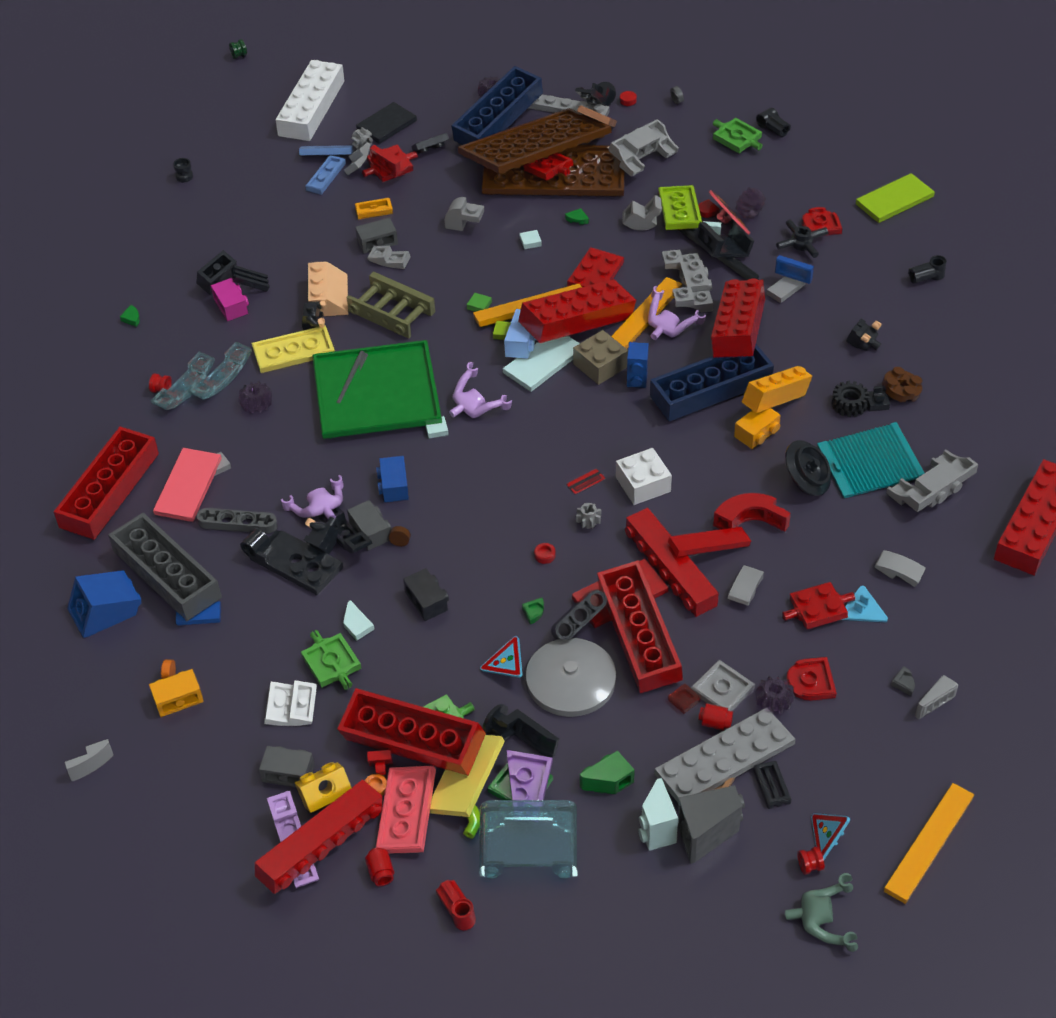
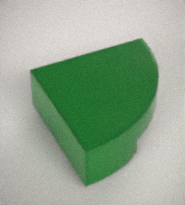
[565,208,589,225]
[120,305,140,327]
[522,598,544,625]

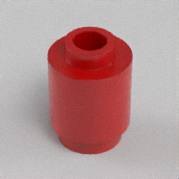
[698,703,734,731]
[365,848,394,886]

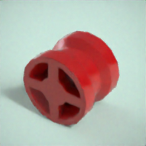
[149,373,172,395]
[797,846,825,875]

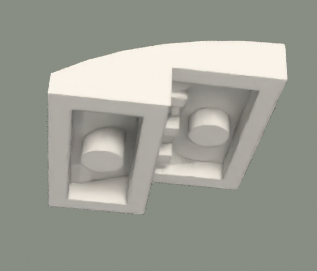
[264,680,317,726]

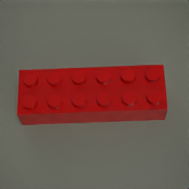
[711,278,765,357]
[518,279,636,343]
[54,426,159,540]
[994,459,1056,576]
[597,560,683,693]
[337,688,486,776]

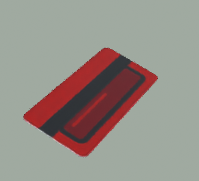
[567,469,605,494]

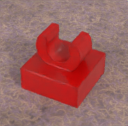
[367,750,393,775]

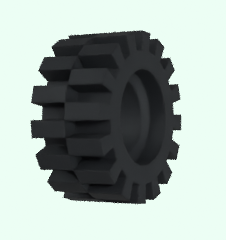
[832,381,869,417]

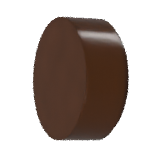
[389,526,411,547]

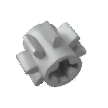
[351,127,373,149]
[576,503,601,529]

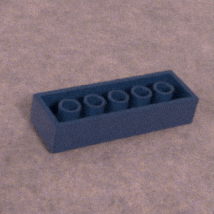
[451,66,543,145]
[650,344,774,421]

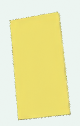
[251,325,335,373]
[430,735,505,817]

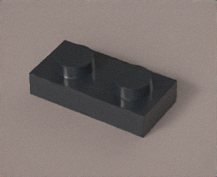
[411,133,449,154]

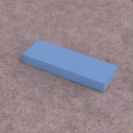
[299,145,353,156]
[305,155,346,195]

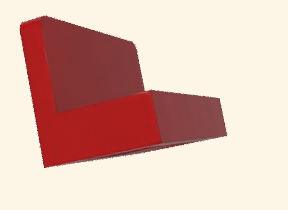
[370,145,410,177]

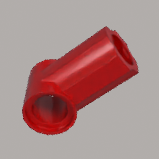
[436,880,476,930]

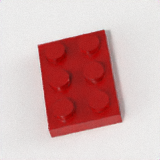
[567,247,624,287]

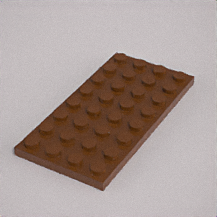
[458,108,612,174]
[482,145,625,196]

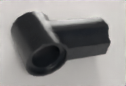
[756,107,791,137]
[908,255,947,284]

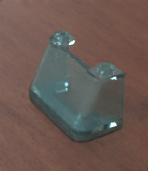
[479,800,577,879]

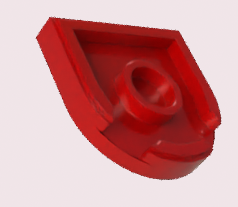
[802,207,842,236]
[786,657,837,701]

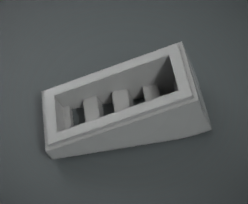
[915,675,958,719]

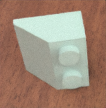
[638,778,678,851]

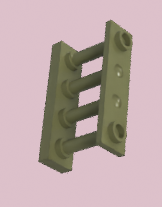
[347,271,435,338]

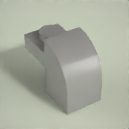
[622,195,662,230]
[445,197,484,231]

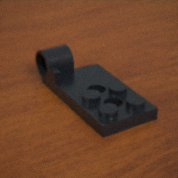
[240,529,343,595]

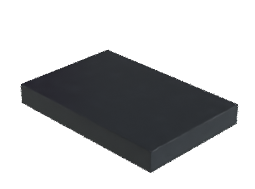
[356,102,417,144]

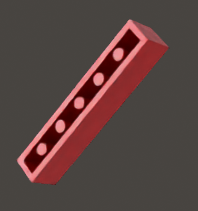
[625,508,719,617]
[254,779,383,894]

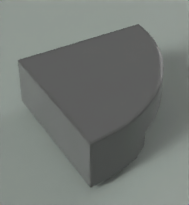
[891,666,915,696]

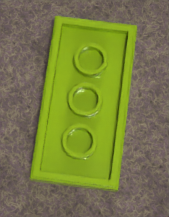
[856,173,935,223]
[658,185,702,230]

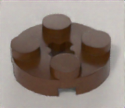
[882,367,923,402]

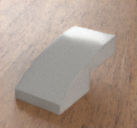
[344,142,370,175]
[367,246,411,269]
[875,550,926,587]
[728,565,764,605]
[65,739,114,781]

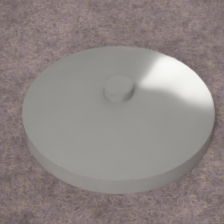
[526,638,616,717]

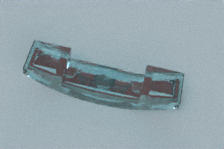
[187,342,252,399]
[151,351,215,410]

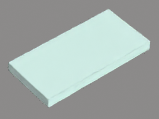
[503,336,580,392]

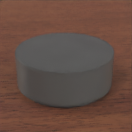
[670,86,684,104]

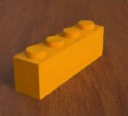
[742,366,813,413]

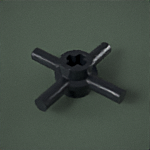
[776,219,828,258]

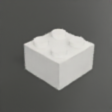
[616,448,672,505]

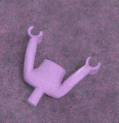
[648,286,706,340]
[449,362,512,418]
[281,475,344,519]

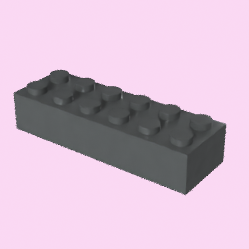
[108,513,222,621]

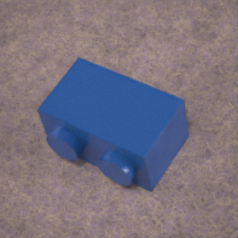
[627,342,649,388]
[376,456,409,502]

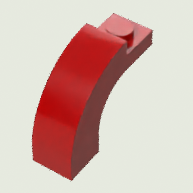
[713,493,791,532]

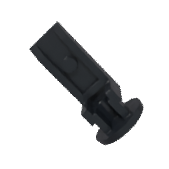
[575,82,616,106]
[483,704,559,757]

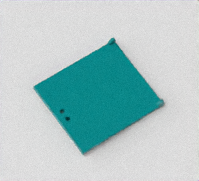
[817,422,925,498]

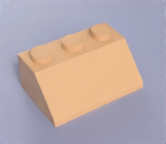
[308,262,348,316]

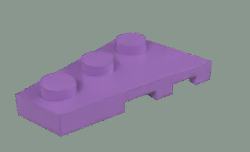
[507,750,553,823]

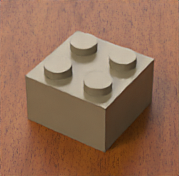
[573,330,628,385]

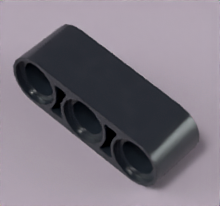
[551,590,607,640]

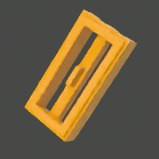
[355,198,393,219]

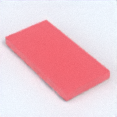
[153,448,222,522]
[376,765,436,854]

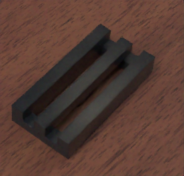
[231,265,270,291]
[753,761,792,809]

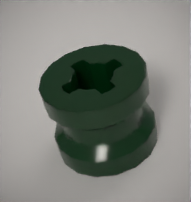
[229,39,247,59]

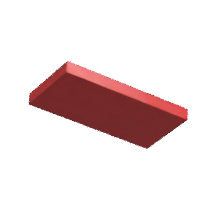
[572,559,669,628]

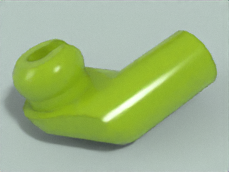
[463,805,482,839]

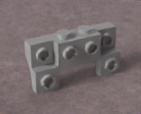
[609,119,679,177]
[662,250,713,313]
[886,450,978,512]

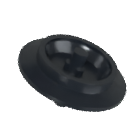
[785,440,831,496]

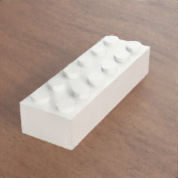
[276,60,344,141]

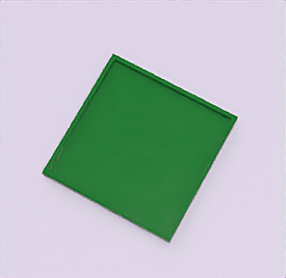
[313,340,442,439]

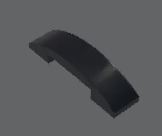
[318,507,373,553]

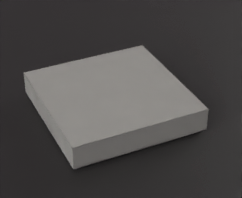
[691,660,755,711]

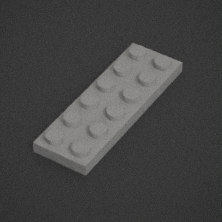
[654,708,795,802]

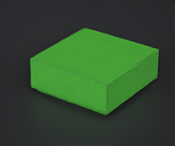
[467,293,492,312]

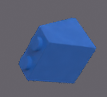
[67,570,141,638]

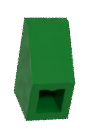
[580,750,635,794]

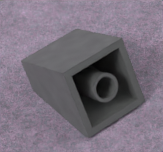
[678,785,745,864]

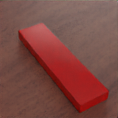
[668,527,751,557]

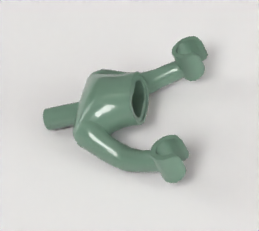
[785,873,858,952]

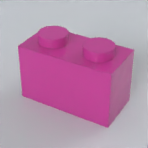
[211,278,249,321]

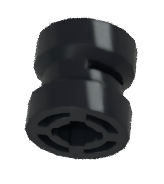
[173,158,193,183]

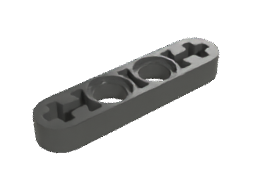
[197,508,278,534]

